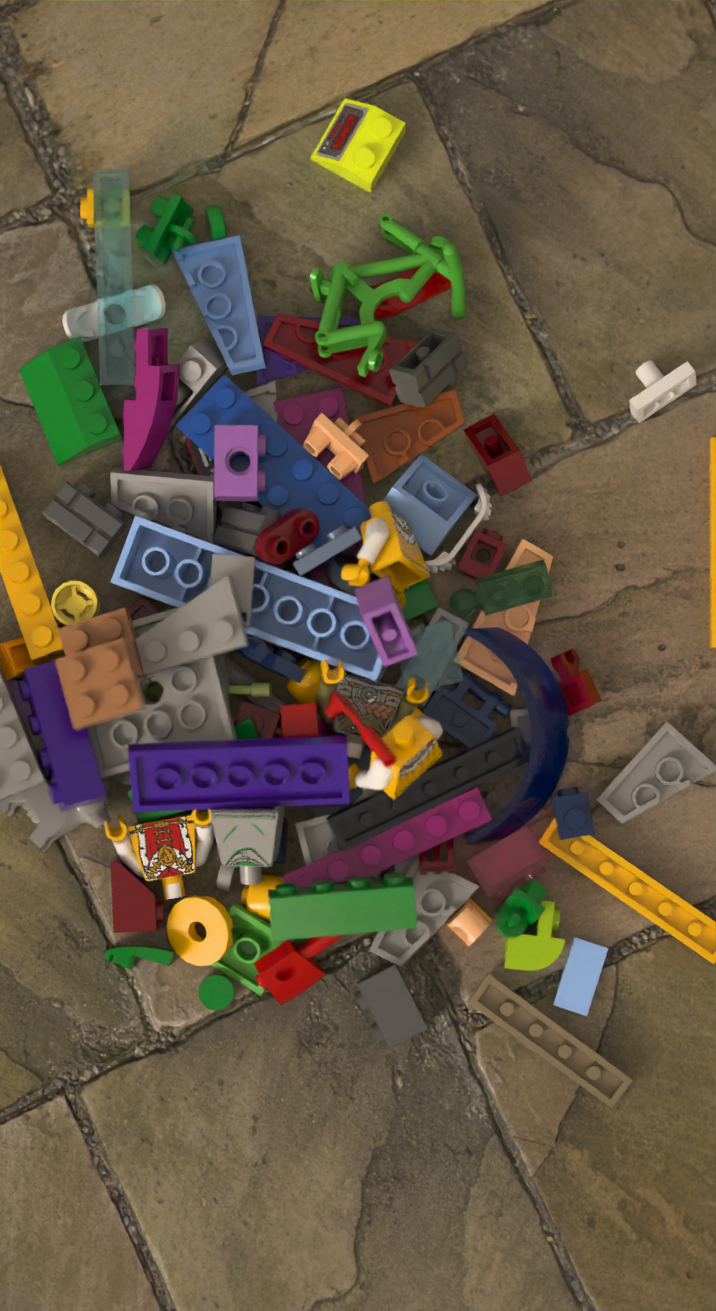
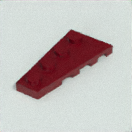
[262,313,418,408]

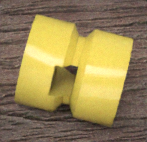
[51,581,102,626]

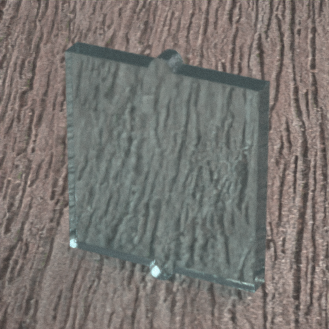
[399,620,464,692]

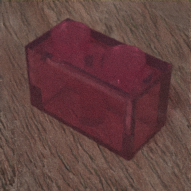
[465,825,550,900]

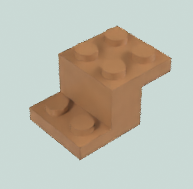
[55,607,148,730]

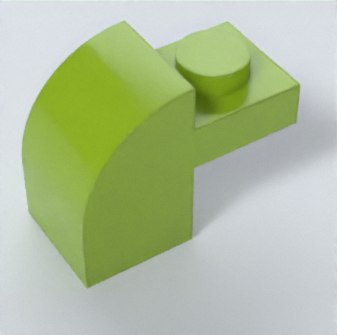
[503,900,565,971]

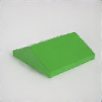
[211,902,295,996]

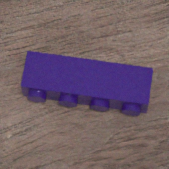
[18,661,106,812]

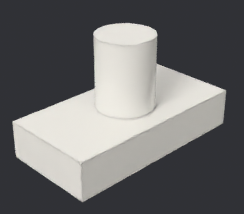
[629,360,696,423]

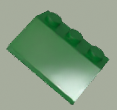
[19,337,123,466]

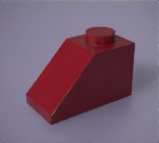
[463,414,532,497]
[110,861,165,933]

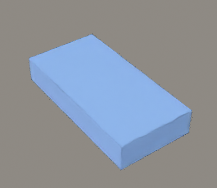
[552,937,609,1016]

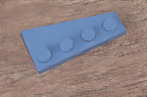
[172,235,266,375]

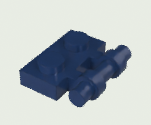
[233,634,306,683]
[422,666,512,748]

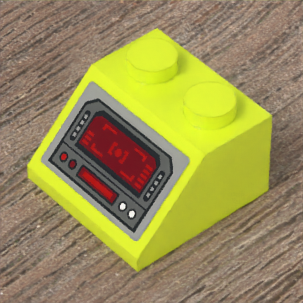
[310,98,406,193]

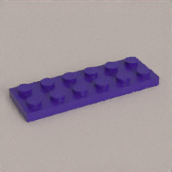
[128,736,350,812]

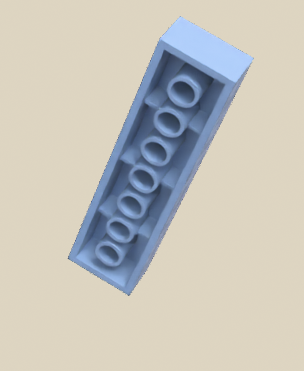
[111,516,387,683]

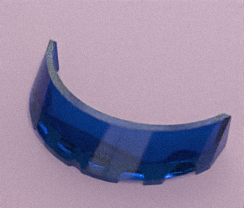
[463,627,569,844]

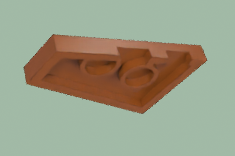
[354,389,465,486]

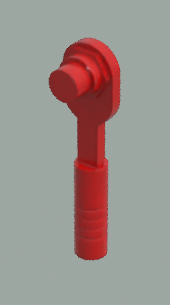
[324,691,397,768]

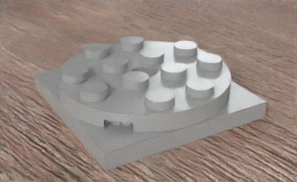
[87,606,237,779]

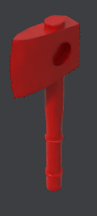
[254,935,343,1005]

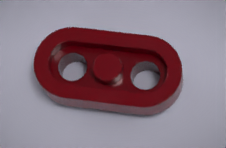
[255,508,320,565]

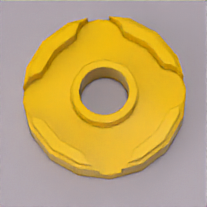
[166,895,234,966]

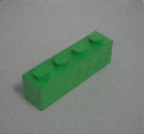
[268,873,417,941]

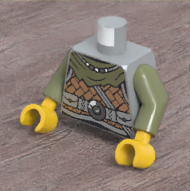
[316,660,429,759]

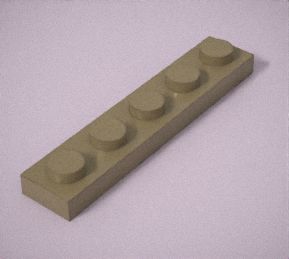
[467,973,633,1109]

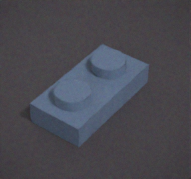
[292,525,362,576]

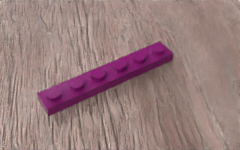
[282,787,492,887]

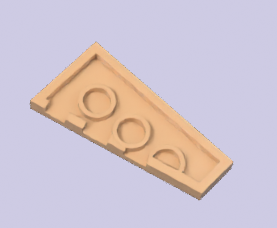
[452,539,553,696]

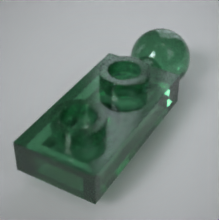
[449,559,553,617]

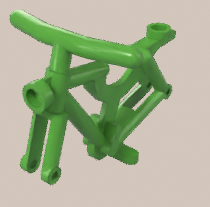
[310,213,466,377]

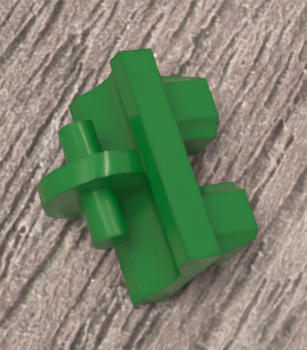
[135,193,198,265]
[495,879,548,939]

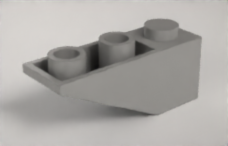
[167,337,227,434]

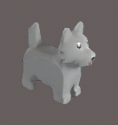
[0,769,113,853]

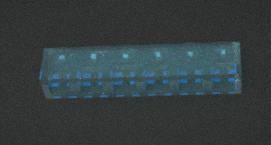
[93,170,136,387]

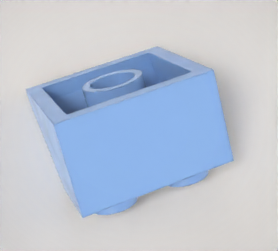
[383,454,477,556]

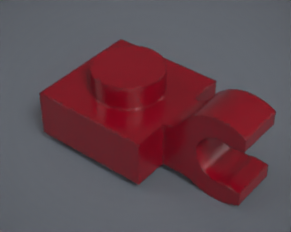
[551,649,602,716]

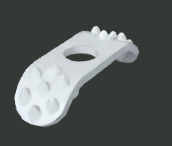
[63,284,166,342]
[425,483,492,573]

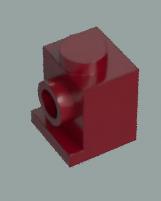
[456,528,507,586]

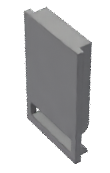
[210,554,256,627]

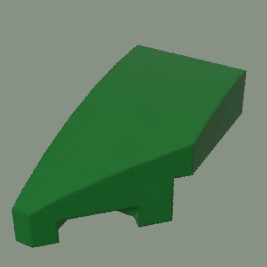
[104,945,175,969]

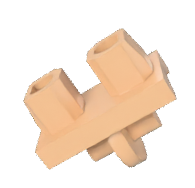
[303,413,369,480]

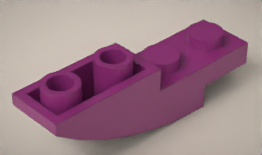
[122,327,180,471]

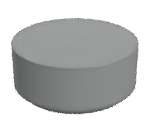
[216,863,240,892]

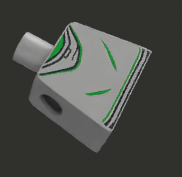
[210,806,285,885]

